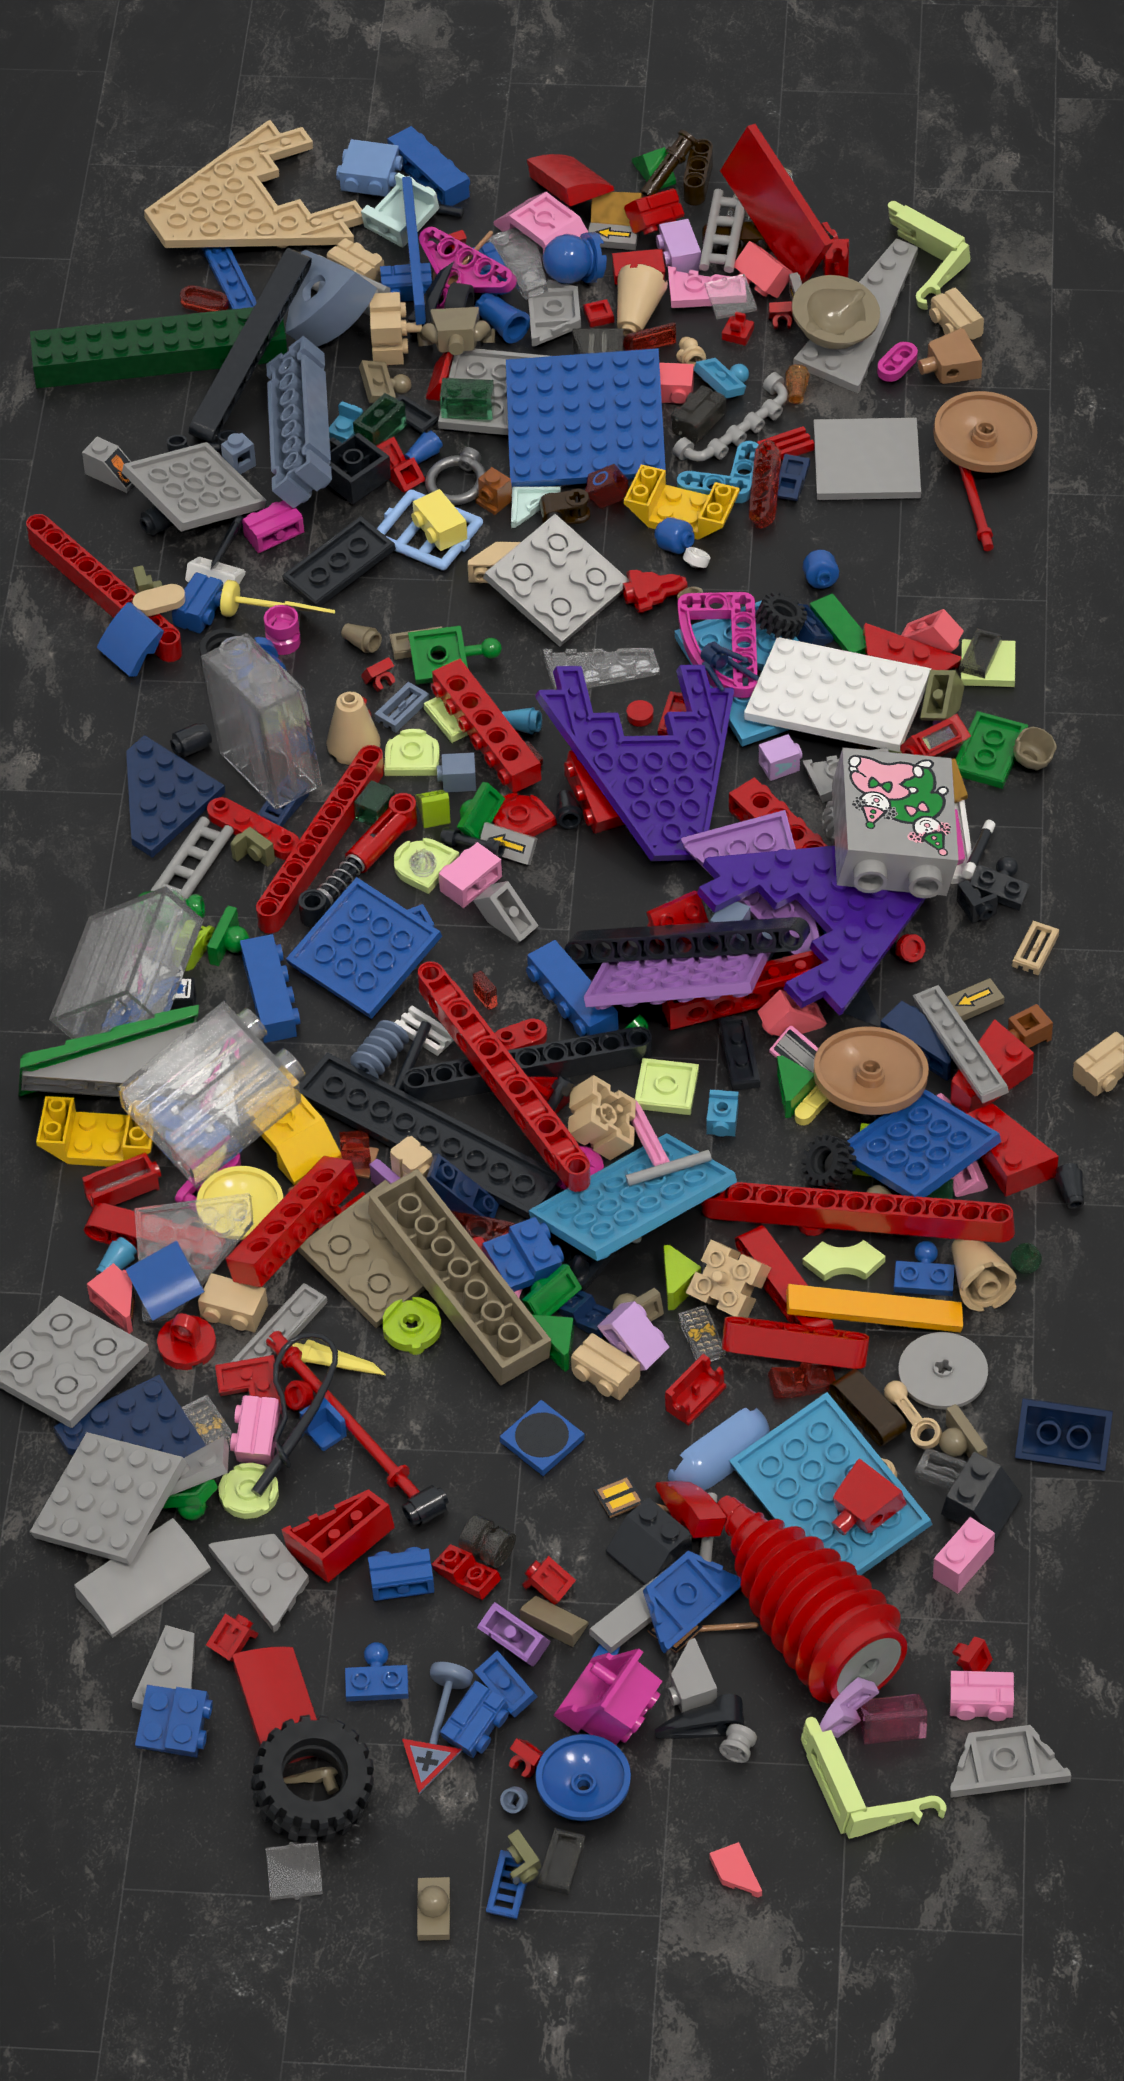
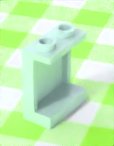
[361,173,439,248]

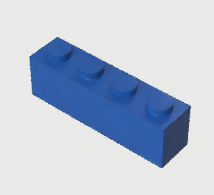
[387,126,470,206]
[240,934,301,1043]
[526,940,618,1037]

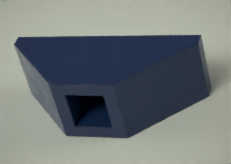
[427,1154,499,1226]

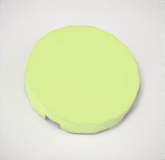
[218,1463,279,1519]

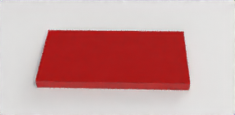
[720,124,833,284]

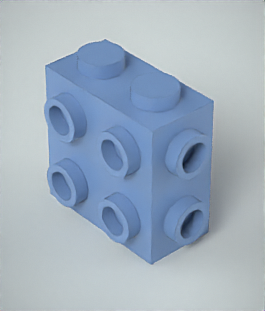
[336,139,403,197]

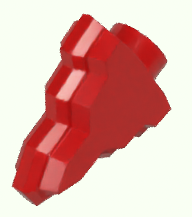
[622,570,688,613]

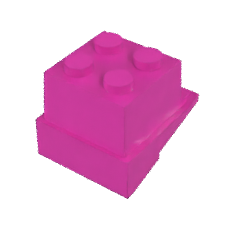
[553,1649,662,1745]

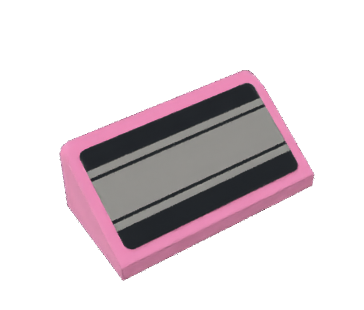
[770,1026,819,1073]

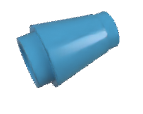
[502,707,542,734]
[96,1237,137,1275]

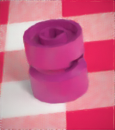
[264,605,301,655]

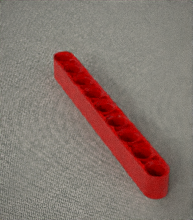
[26,514,182,662]
[256,745,384,934]

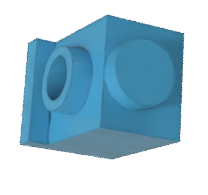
[707,1090,739,1136]

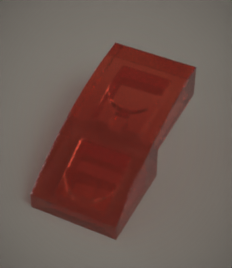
[339,1131,371,1169]
[768,1362,836,1398]

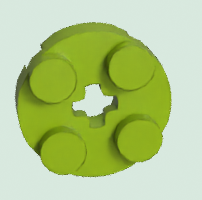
[383,1297,442,1355]

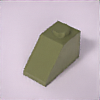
[920,670,964,721]

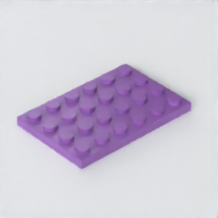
[584,953,770,1009]

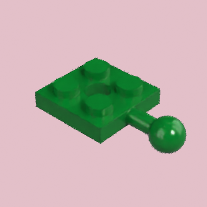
[408,626,502,685]

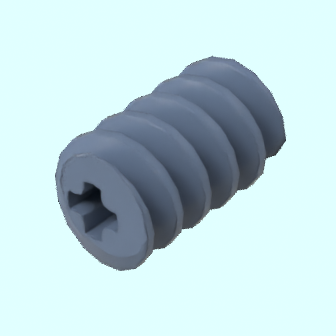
[351,1020,409,1079]

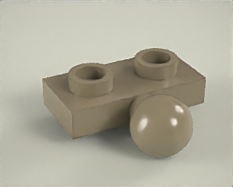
[359,360,411,404]

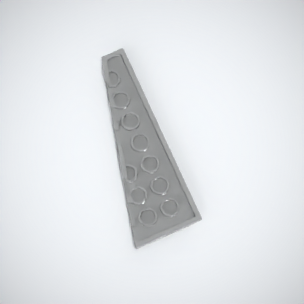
[793,238,918,393]

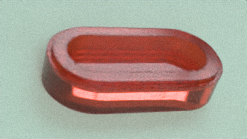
[180,285,228,313]

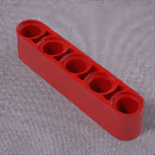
[84,1203,227,1270]
[735,1225,834,1329]
[722,1316,869,1369]

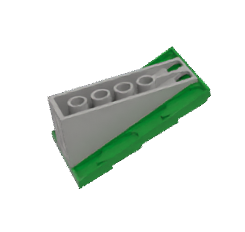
[18,1005,199,1102]

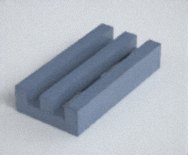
[374,682,430,733]

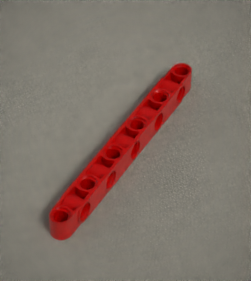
[418,961,591,1192]

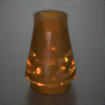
[785,364,810,404]

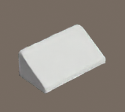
[185,557,246,586]

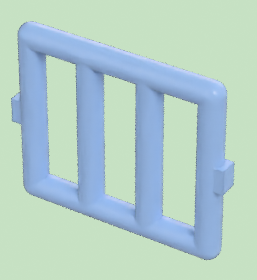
[377,489,483,570]

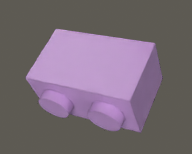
[656,219,701,273]
[597,1301,669,1371]

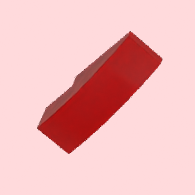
[655,1481,727,1538]

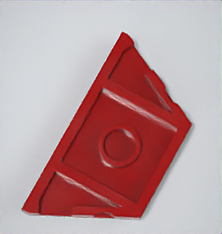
[863,623,961,670]

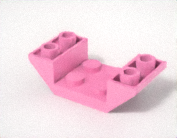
[494,192,588,253]

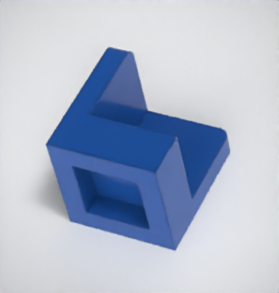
[300,1397,347,1451]

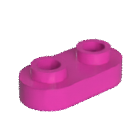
[877,342,918,382]

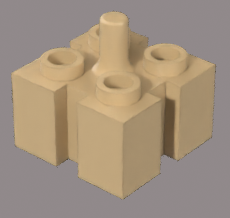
[370,292,422,365]
[568,1075,636,1160]
[686,1240,771,1318]

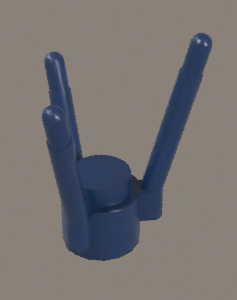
[700,641,759,692]

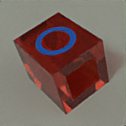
[586,464,628,509]

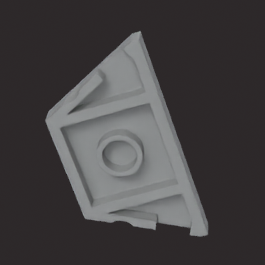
[526,275,581,346]
[208,1534,309,1632]
[950,1725,1071,1798]

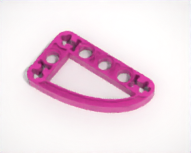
[678,592,758,698]

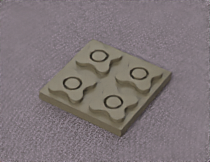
[298,1180,426,1328]

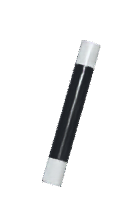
[962,820,995,879]

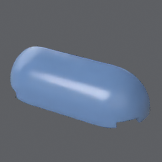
[668,1408,770,1490]

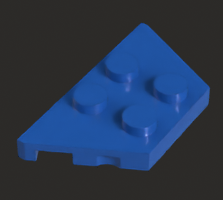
[643,1551,741,1654]

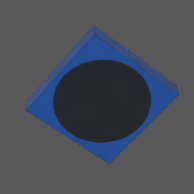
[500,1400,585,1476]

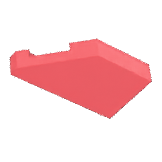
[709,1842,762,1898]

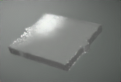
[705,274,757,320]
[266,1842,323,1900]

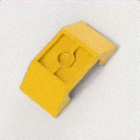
[624,464,740,540]
[238,1082,342,1186]
[36,1096,155,1167]

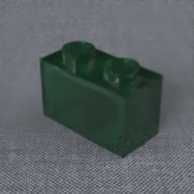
[440,378,495,420]
[353,393,406,446]

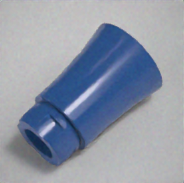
[475,293,530,343]

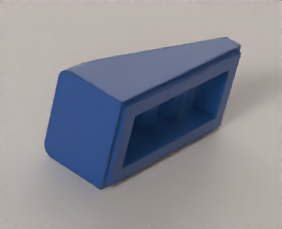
[486,1850,527,1920]

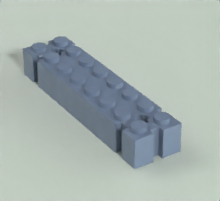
[266,336,332,509]

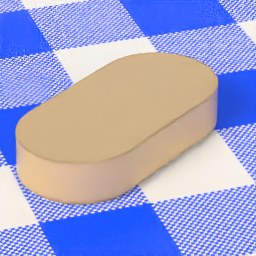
[133,584,185,616]

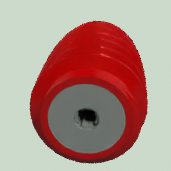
[717,1496,907,1703]

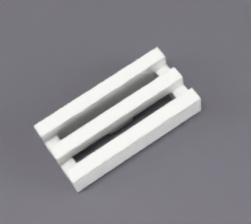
[394,1006,454,1056]

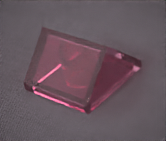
[858,1694,927,1744]

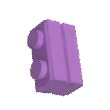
[477,1602,551,1666]

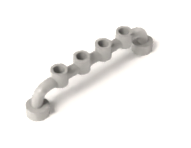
[672,372,788,462]

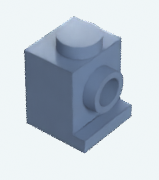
[221,433,256,474]

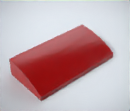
[527,154,614,206]
[232,1647,317,1764]

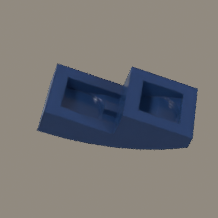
[772,454,810,501]
[557,1290,613,1338]

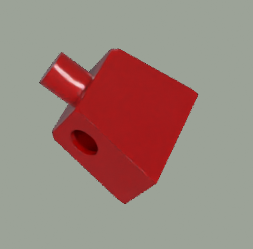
[831,1458,906,1535]

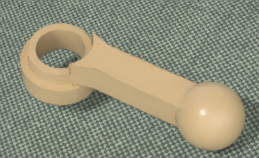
[884,1381,942,1449]

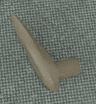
[283,1767,339,1795]

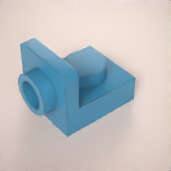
[329,401,364,443]

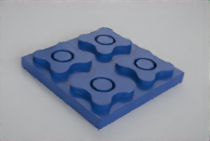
[286,877,442,1019]
[847,1089,1001,1200]

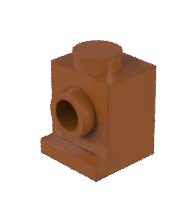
[475,467,512,515]
[1008,1004,1053,1048]

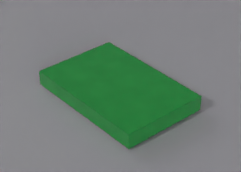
[956,711,1028,789]

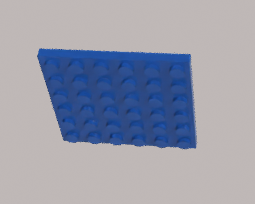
[506,348,666,487]

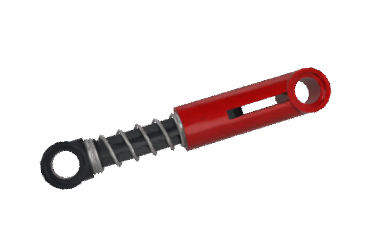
[298,793,417,928]

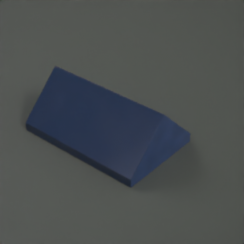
[1015,1398,1113,1471]

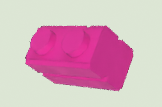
[242,500,304,554]

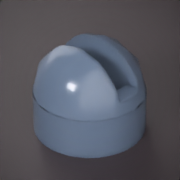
[500,1786,528,1813]

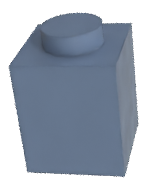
[437,753,476,792]

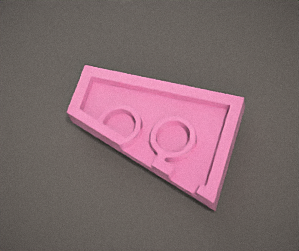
[668,266,746,308]

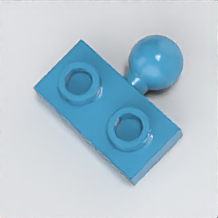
[694,358,749,399]

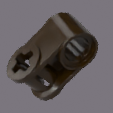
[539,489,591,525]

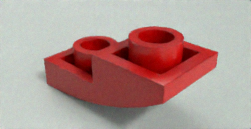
[431,1544,501,1600]

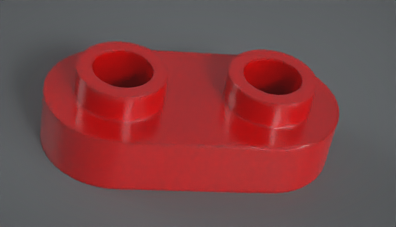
[495,1019,547,1050]

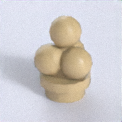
[676,337,706,367]

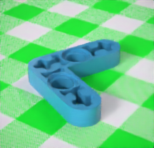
[677,441,760,503]

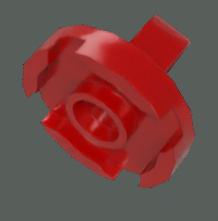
[157,1313,217,1370]

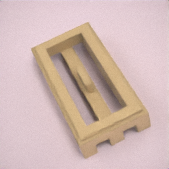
[1012,921,1059,975]

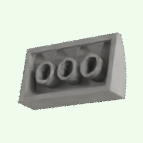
[74,1518,211,1638]

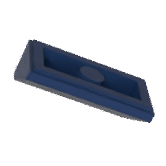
[797,604,834,646]

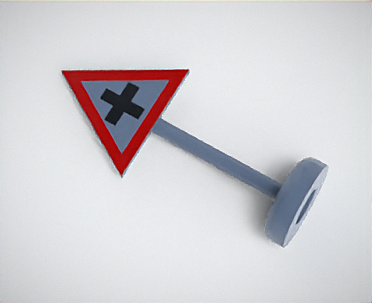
[402,1662,473,1795]

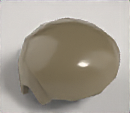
[1013,726,1057,770]

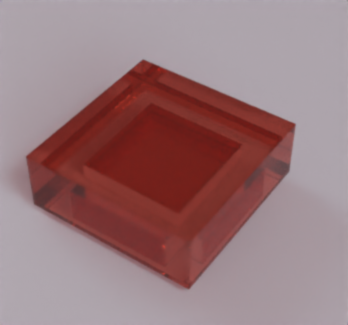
[473,970,498,1010]

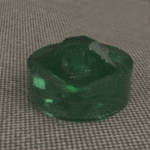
[1011,1243,1042,1274]

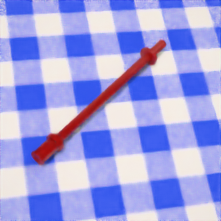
[266,1331,420,1497]

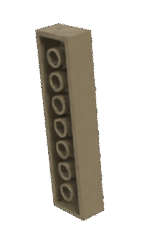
[368,1169,551,1386]

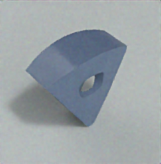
[286,250,377,347]

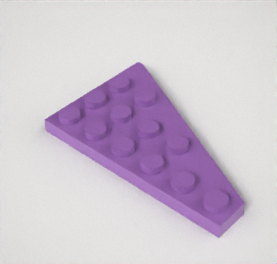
[681,810,819,955]

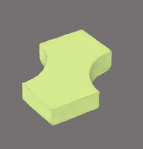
[802,1240,885,1281]

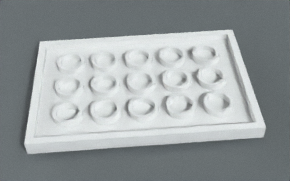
[744,637,931,752]

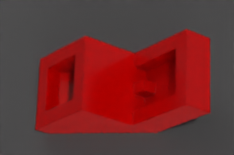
[376,436,426,492]

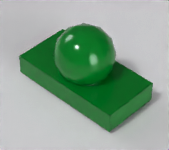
[457,782,505,839]
[207,906,250,966]
[522,1264,582,1316]
[163,1479,218,1521]

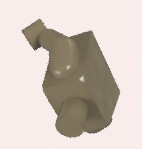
[417,307,495,355]

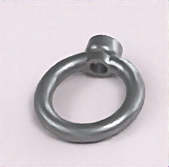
[425,447,486,505]

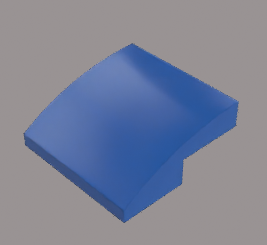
[97,602,164,676]
[125,1240,205,1321]

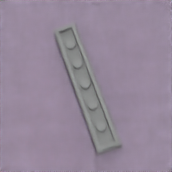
[913,985,1009,1103]

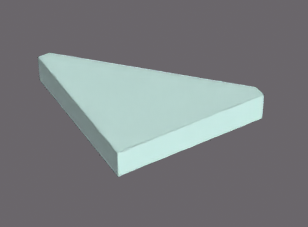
[511,487,561,528]

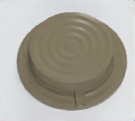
[792,275,880,349]

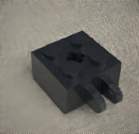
[328,433,391,504]

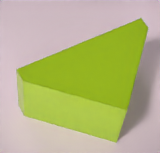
[415,790,451,828]
[664,1245,701,1310]

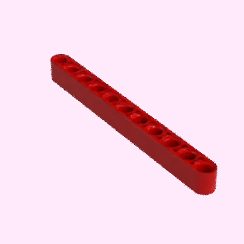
[701,1182,1015,1243]

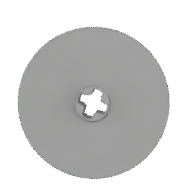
[898,1332,988,1410]

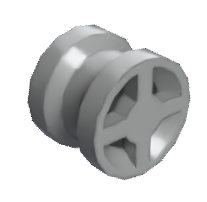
[719,1724,757,1763]

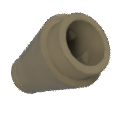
[341,623,382,653]

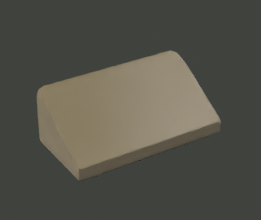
[519,1596,589,1647]

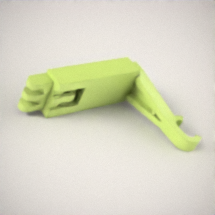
[888,201,970,310]
[801,1717,946,1839]

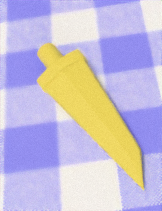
[292,1340,386,1375]

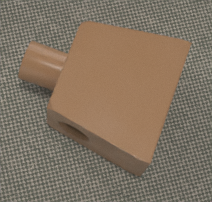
[918,328,982,384]

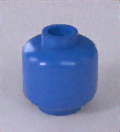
[654,517,695,554]
[802,550,839,589]

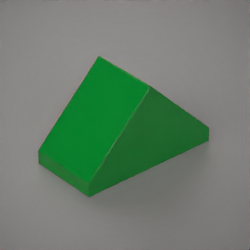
[632,147,676,190]
[777,1055,815,1118]
[532,1315,574,1372]

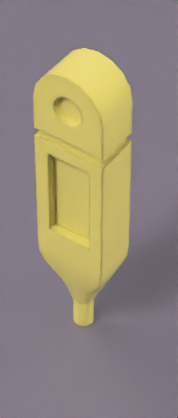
[795,1085,829,1125]

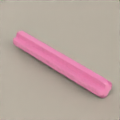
[630,1100,670,1166]

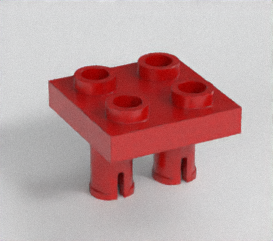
[646,890,710,946]

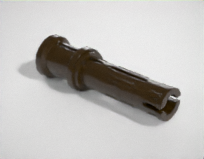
[640,130,698,197]

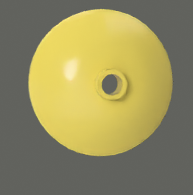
[196,1166,283,1240]

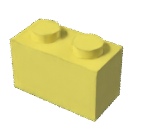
[411,489,467,551]

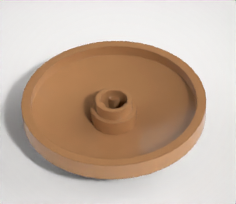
[933,391,1038,473]
[813,1027,929,1115]

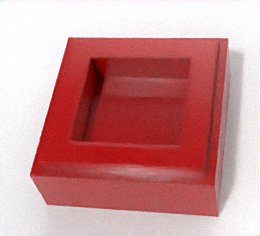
[583,299,614,328]

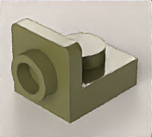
[133,565,163,593]
[231,827,275,867]
[507,1829,542,1885]

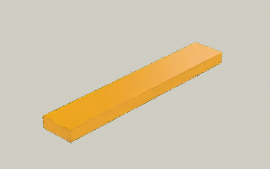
[786,1284,963,1332]

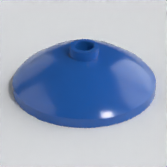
[536,1734,631,1821]

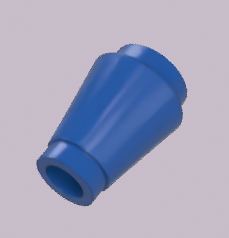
[404,431,443,464]

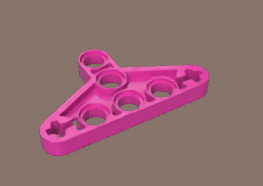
[419,227,517,309]

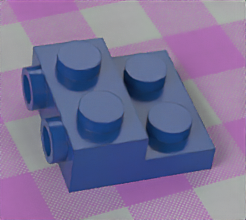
[482,1217,564,1292]
[135,1685,213,1758]

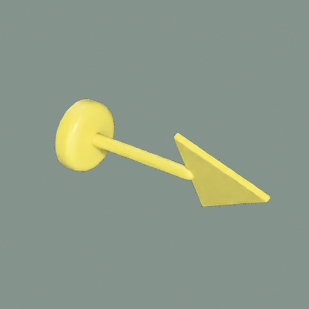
[220,580,335,617]

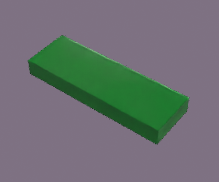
[810,593,866,655]

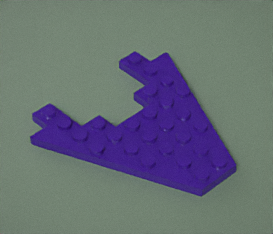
[535,665,734,861]
[697,846,926,1015]

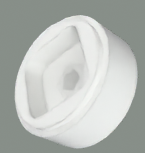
[683,547,710,568]

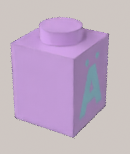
[759,735,802,781]

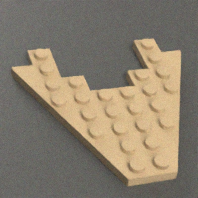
[144,120,363,248]

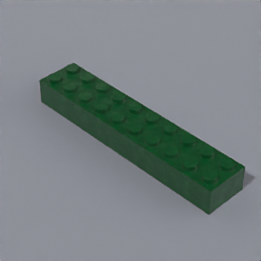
[30,307,287,389]

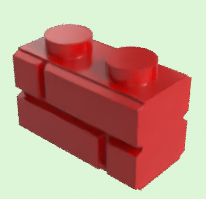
[624,188,684,235]

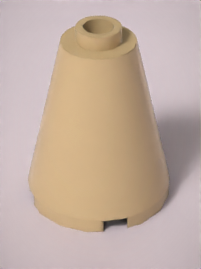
[617,264,668,337]
[327,692,381,765]
[952,1239,1017,1311]

